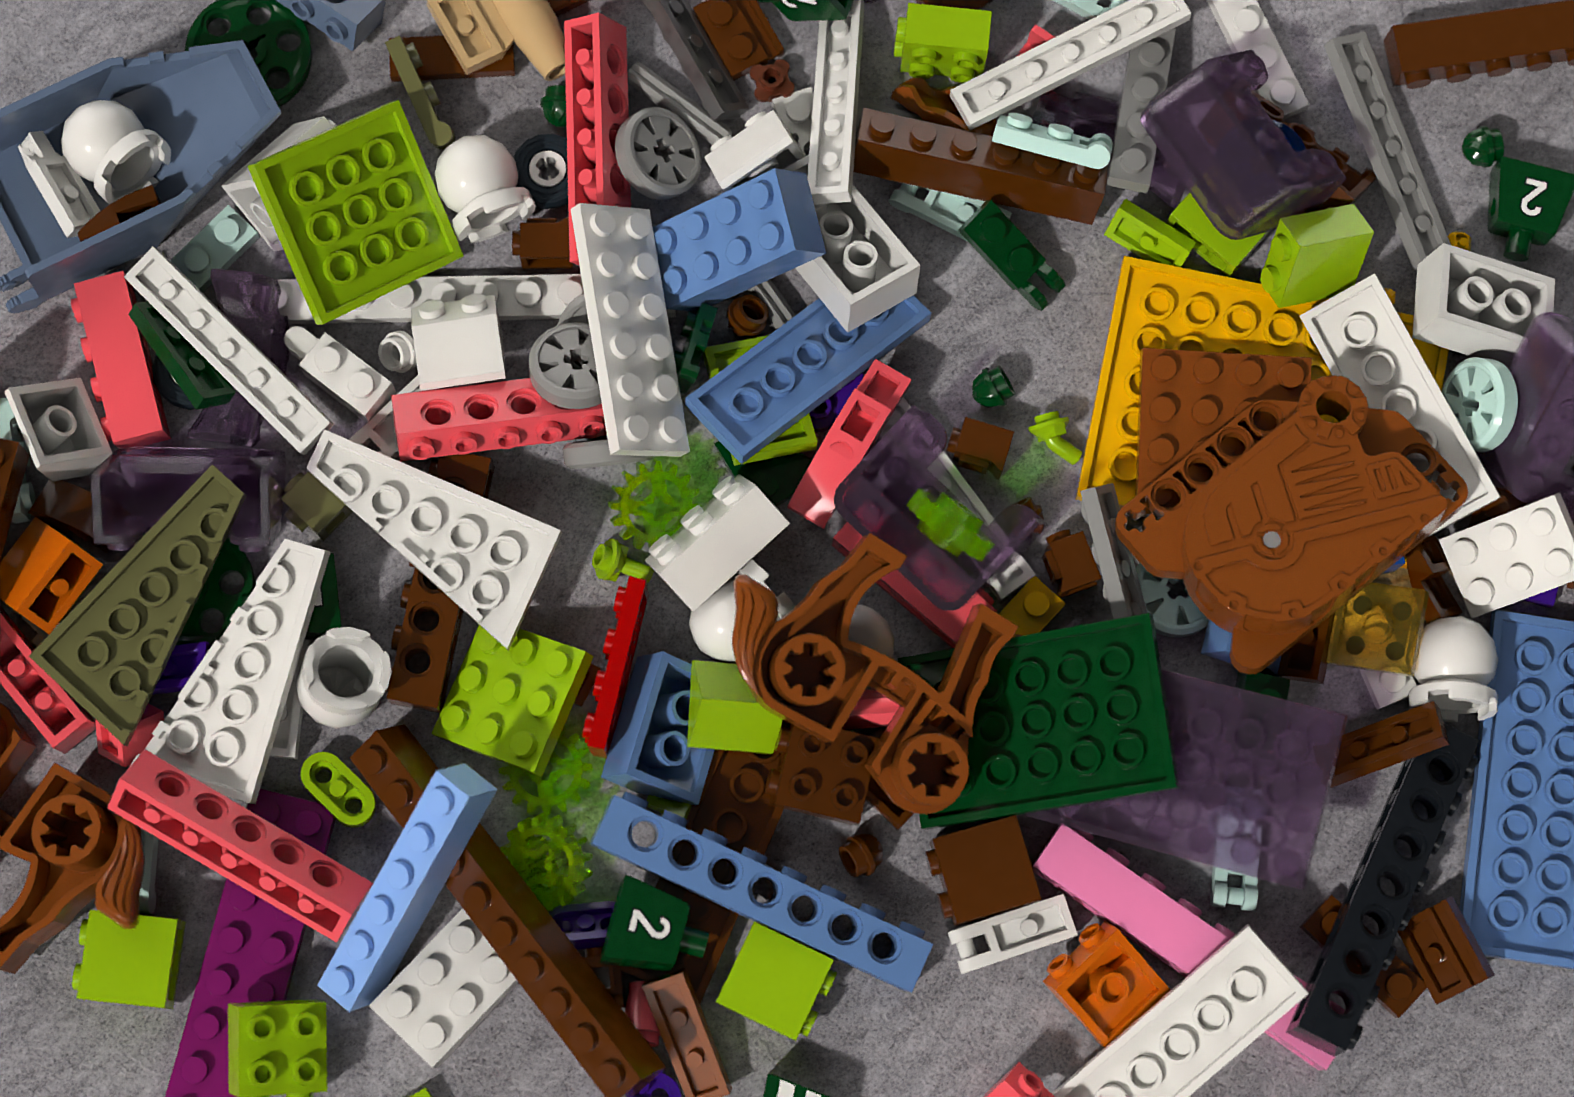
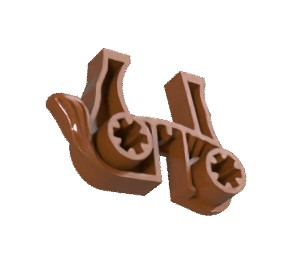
[732,533,1018,814]
[0,702,144,974]

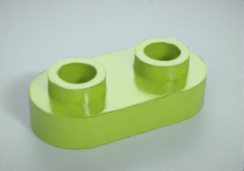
[301,752,376,828]

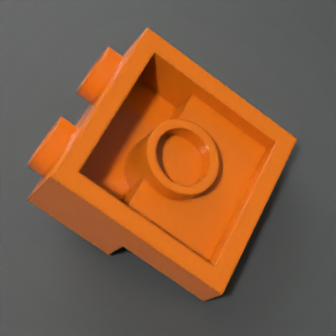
[1043,921,1170,1048]

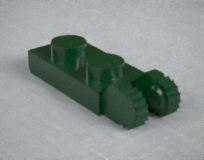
[959,200,1066,311]

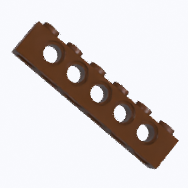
[386,454,495,713]

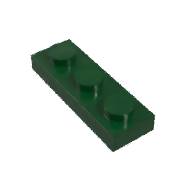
[128,301,236,410]

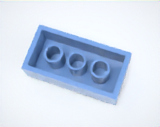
[653,168,827,312]

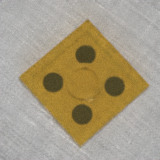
[1326,582,1429,677]

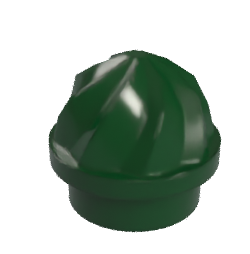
[540,85,567,127]
[1461,126,1504,168]
[972,365,1015,408]

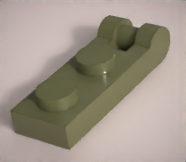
[385,35,456,150]

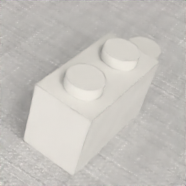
[284,326,397,423]

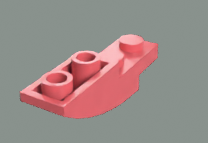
[787,359,912,529]

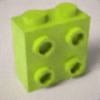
[893,3,992,83]
[1167,154,1289,277]
[1260,204,1374,308]
[72,910,186,1009]
[716,922,838,1041]
[228,999,327,1097]

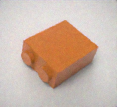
[0,517,104,634]

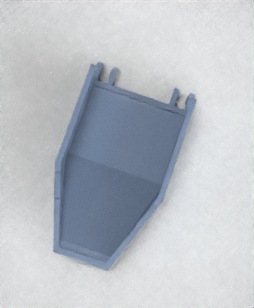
[0,40,281,314]

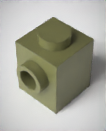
[281,471,353,542]

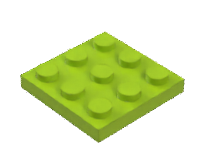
[431,625,594,777]

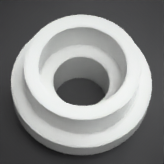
[378,330,417,373]

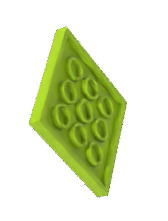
[248,100,464,325]

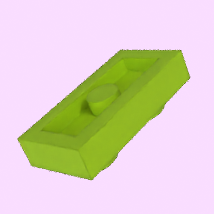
[1104,198,1196,267]

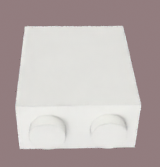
[221,116,337,251]

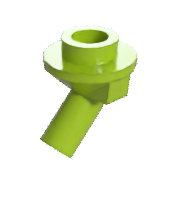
[1028,411,1082,465]
[592,538,654,583]

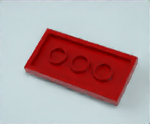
[582,576,649,759]

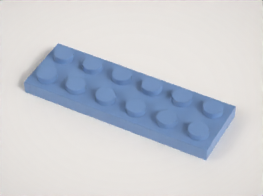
[685,295,931,464]

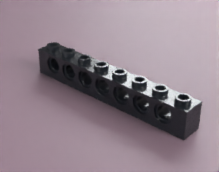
[1286,723,1479,1057]

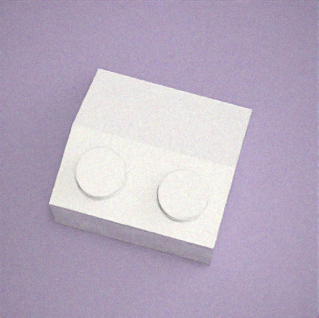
[704,110,806,192]
[411,294,506,391]
[4,378,112,481]

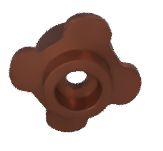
[750,59,795,102]

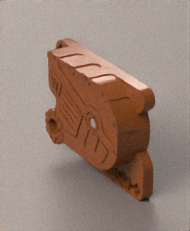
[1115,375,1468,675]

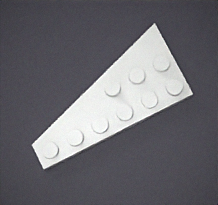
[306,429,562,651]
[130,539,330,804]

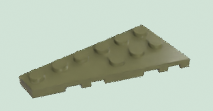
[29,464,247,746]

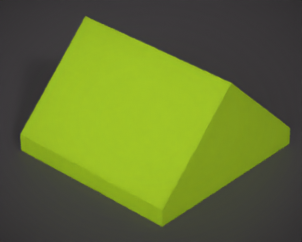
[687,660,783,754]

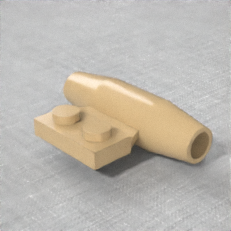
[427,0,565,81]

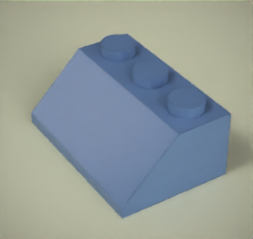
[601,651,714,805]

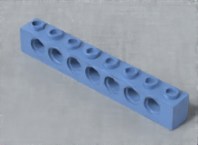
[589,791,933,993]

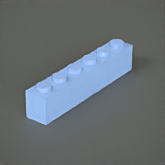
[317,764,498,1012]

